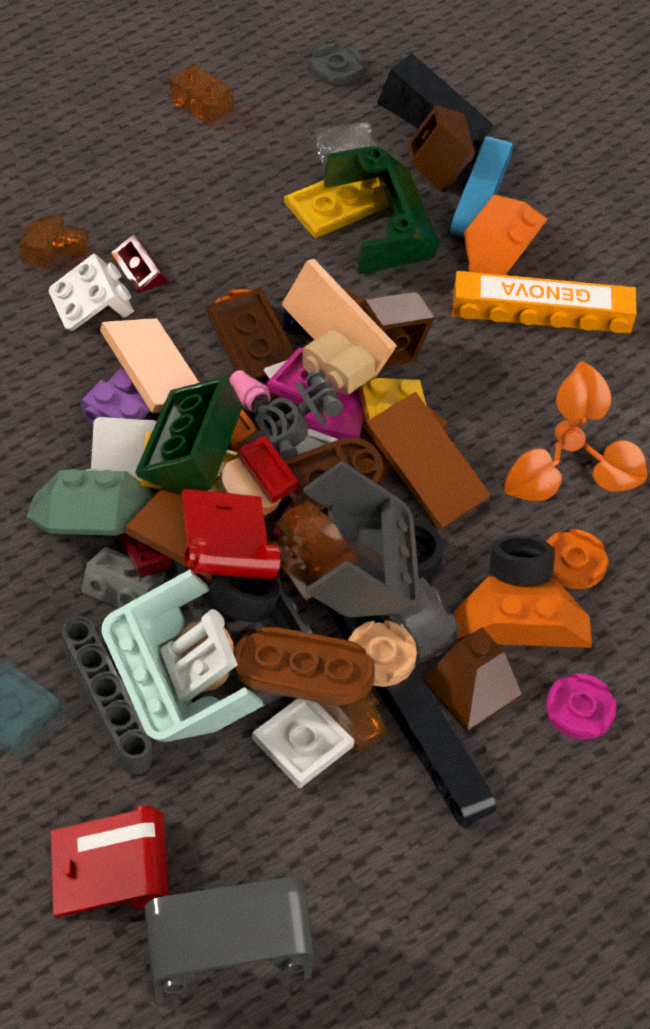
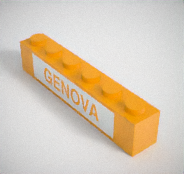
[452,271,637,333]

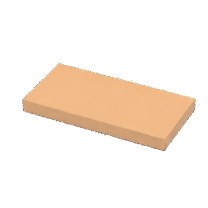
[281,259,397,378]
[100,318,199,413]

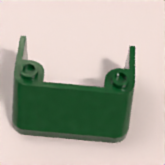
[323,146,439,274]

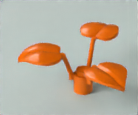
[504,361,648,501]

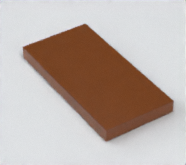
[363,391,491,531]

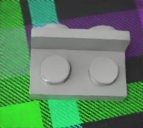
[81,547,165,608]

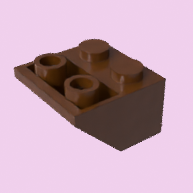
[407,105,475,192]

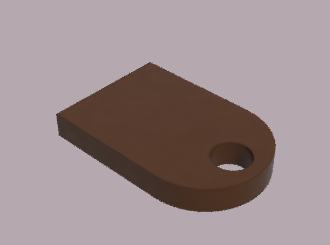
[284,437,384,523]

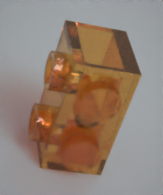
[170,64,233,126]
[275,500,349,571]

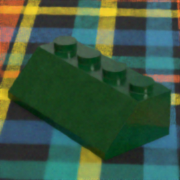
[135,376,243,495]

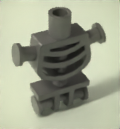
[245,370,343,460]

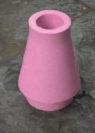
[230,370,271,412]

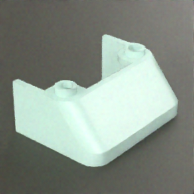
[102,569,264,742]

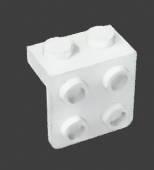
[49,253,134,331]
[86,417,157,481]

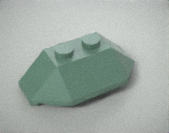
[26,469,157,536]

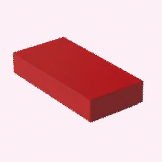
[237,435,300,504]

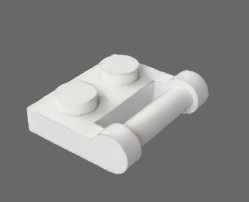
[161,609,238,702]

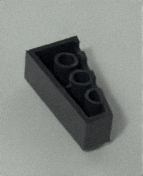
[377,53,493,149]

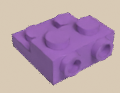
[82,368,161,424]

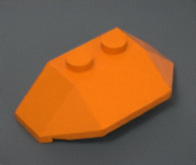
[464,195,548,275]
[454,576,592,648]

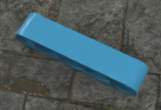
[450,136,513,240]

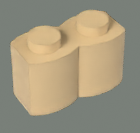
[303,330,375,395]

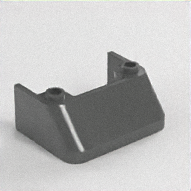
[304,461,420,618]
[145,877,314,1005]

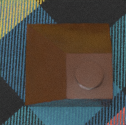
[423,627,522,732]

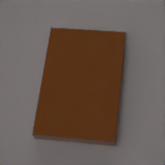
[205,288,295,382]

